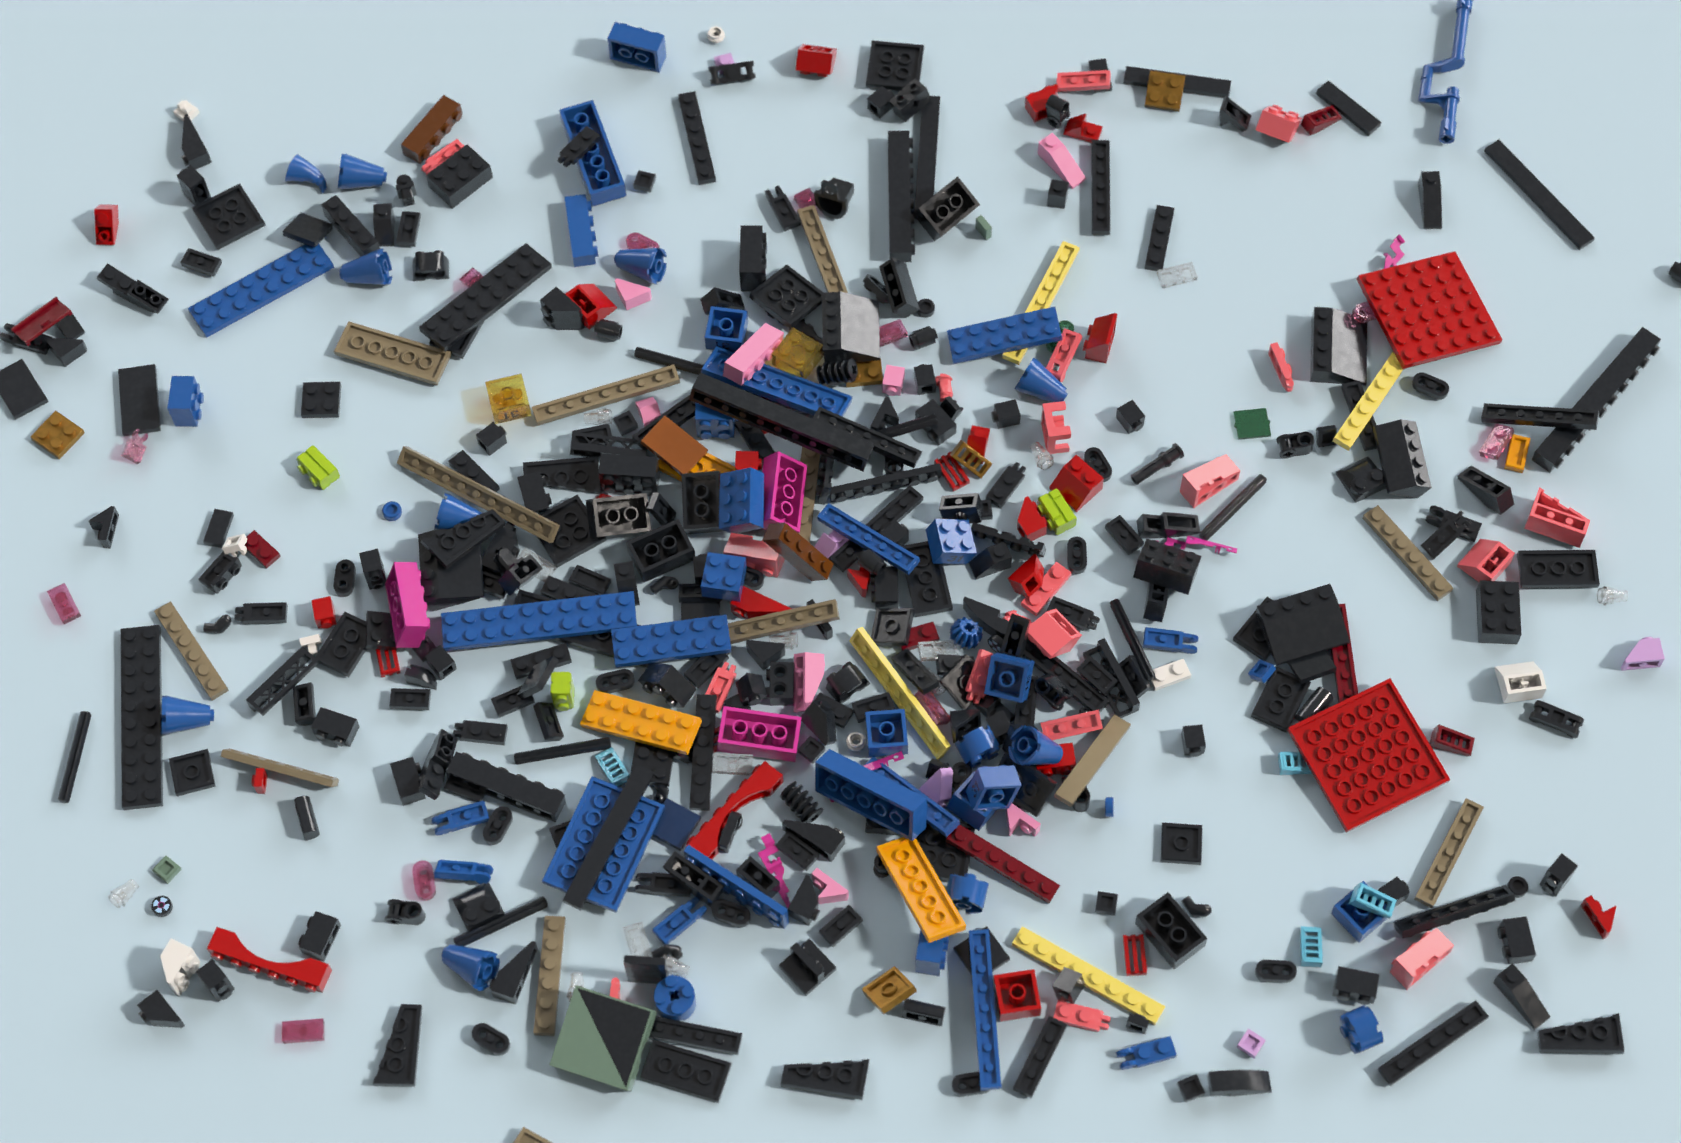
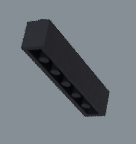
[446,751,565,823]

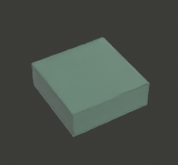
[975,215,992,240]
[152,856,182,884]

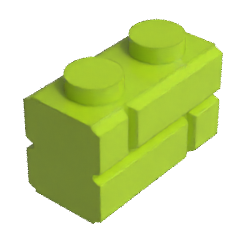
[296,445,340,490]
[1037,488,1077,535]
[550,672,575,711]

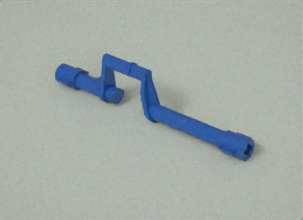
[1419,0,1473,144]

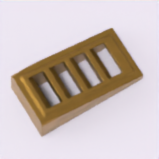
[950,440,992,478]

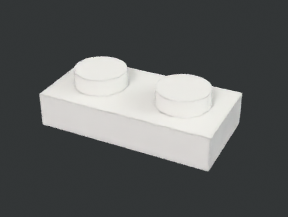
[1150,658,1191,691]

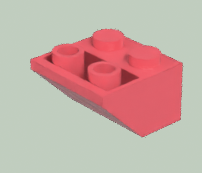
[1256,105,1302,143]
[1457,539,1515,582]
[1027,609,1082,659]

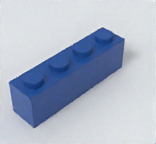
[564,194,599,267]

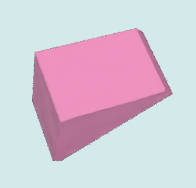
[615,278,652,310]
[635,397,661,427]

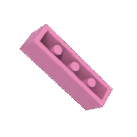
[723,323,784,386]

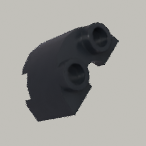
[413,250,449,281]
[825,662,870,704]

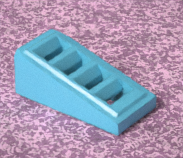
[595,747,630,786]
[1278,752,1312,775]
[1349,882,1397,919]
[1300,926,1323,968]

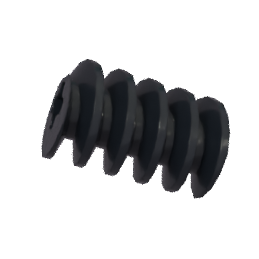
[816,358,858,386]
[780,781,824,823]

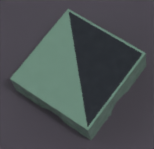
[549,985,657,1091]

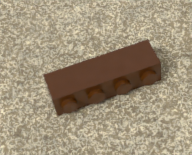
[401,95,463,164]
[763,522,834,581]

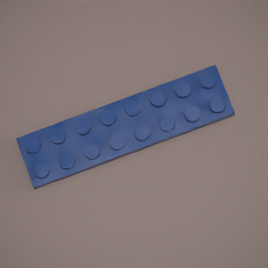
[188,244,334,338]
[701,346,853,417]

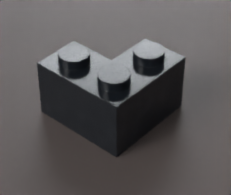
[638,663,697,708]

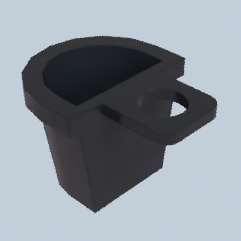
[814,178,854,219]

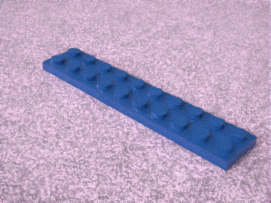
[441,591,637,651]

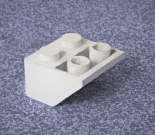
[1495,661,1547,703]
[160,938,200,996]

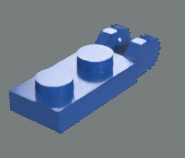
[1143,627,1199,654]
[431,801,490,835]
[434,860,494,884]
[652,897,707,945]
[1116,1036,1177,1070]

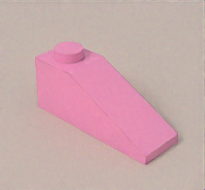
[1038,133,1086,189]
[793,652,825,713]

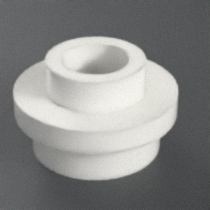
[707,26,725,43]
[846,732,866,751]

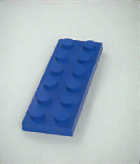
[947,306,1062,364]
[611,614,732,668]
[684,845,789,929]

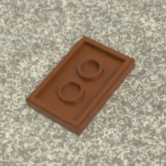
[640,416,708,475]

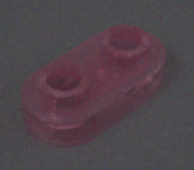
[626,232,659,249]
[1352,301,1376,323]
[412,860,436,901]

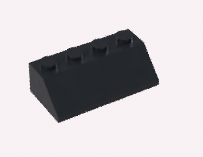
[1373,419,1432,498]

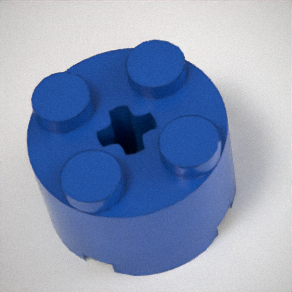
[955,725,1001,769]
[946,873,989,914]
[654,975,696,1021]
[1339,1005,1383,1054]

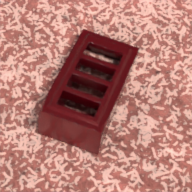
[1301,105,1342,135]
[1430,724,1475,757]

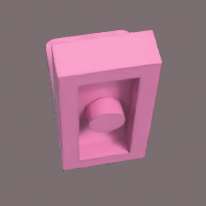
[1005,804,1041,836]
[812,868,849,904]

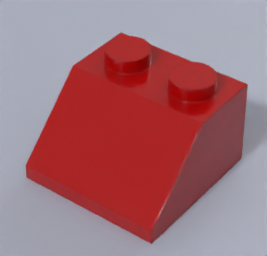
[796,44,837,77]
[1083,313,1118,363]
[1049,455,1104,513]

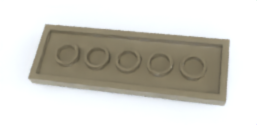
[334,321,451,386]

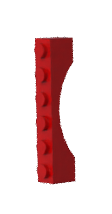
[686,761,783,860]
[207,927,332,993]

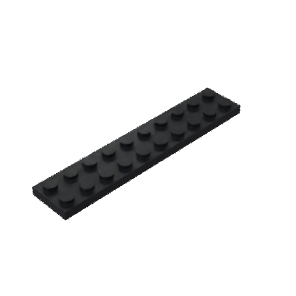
[121,625,163,810]

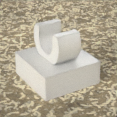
[173,100,200,121]
[222,534,247,557]
[299,634,322,655]

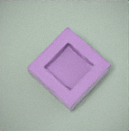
[714,53,734,75]
[1237,1028,1266,1058]

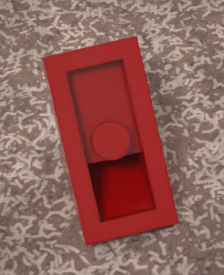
[1063,114,1103,143]
[965,425,990,464]
[847,566,871,598]
[1580,895,1617,939]

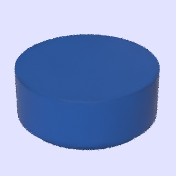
[382,501,402,521]
[1105,797,1114,817]

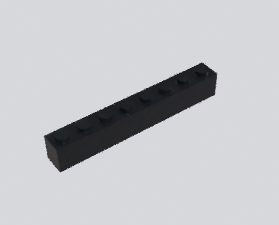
[888,131,915,262]

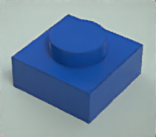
[1248,660,1276,683]

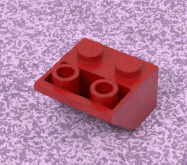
[565,284,617,330]

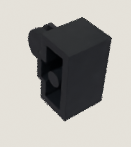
[493,548,543,596]

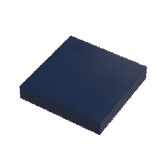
[652,798,701,851]

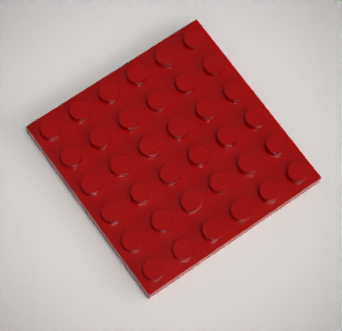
[1356,251,1503,369]
[1287,678,1451,833]

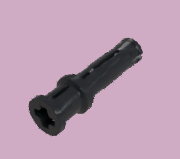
[1130,443,1184,485]

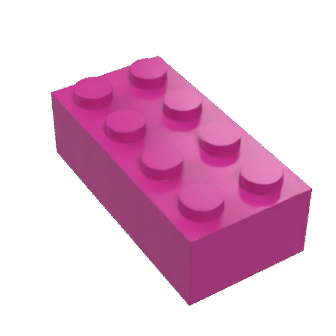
[762,451,807,533]
[385,562,430,648]
[717,706,802,762]

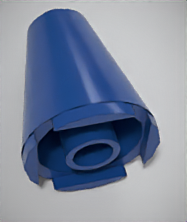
[338,153,387,189]
[339,248,392,285]
[614,248,667,284]
[1014,358,1068,403]
[434,493,482,530]
[161,695,214,734]
[1009,726,1063,765]
[441,944,500,991]

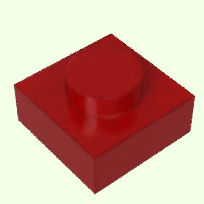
[251,768,268,794]

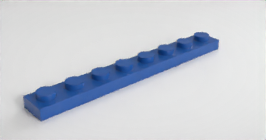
[969,929,1001,1090]

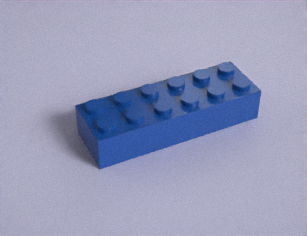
[559,100,627,206]
[815,749,927,841]

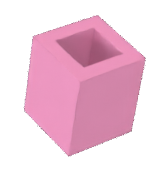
[882,365,905,396]

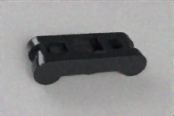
[708,61,756,85]
[1529,700,1584,738]

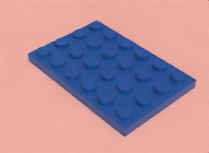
[542,776,665,913]

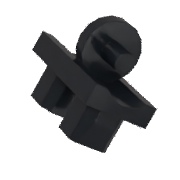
[395,174,417,206]

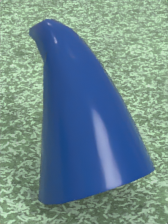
[285,154,327,193]

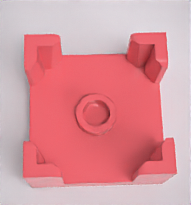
[1041,401,1071,455]

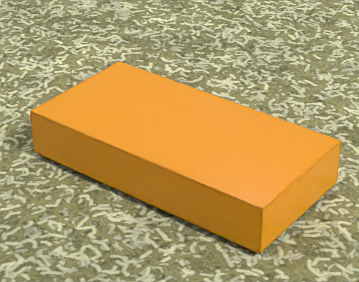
[1504,434,1531,473]

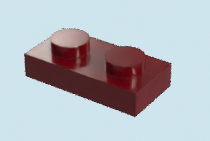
[245,530,281,569]
[901,622,940,651]

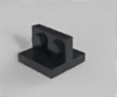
[779,939,836,996]

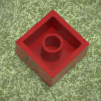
[993,969,1042,1022]

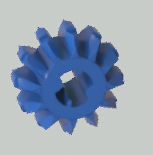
[949,617,983,650]

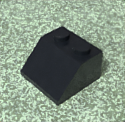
[540,287,585,330]

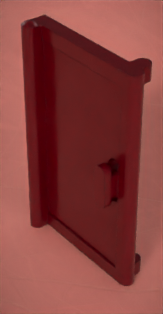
[11,297,73,346]

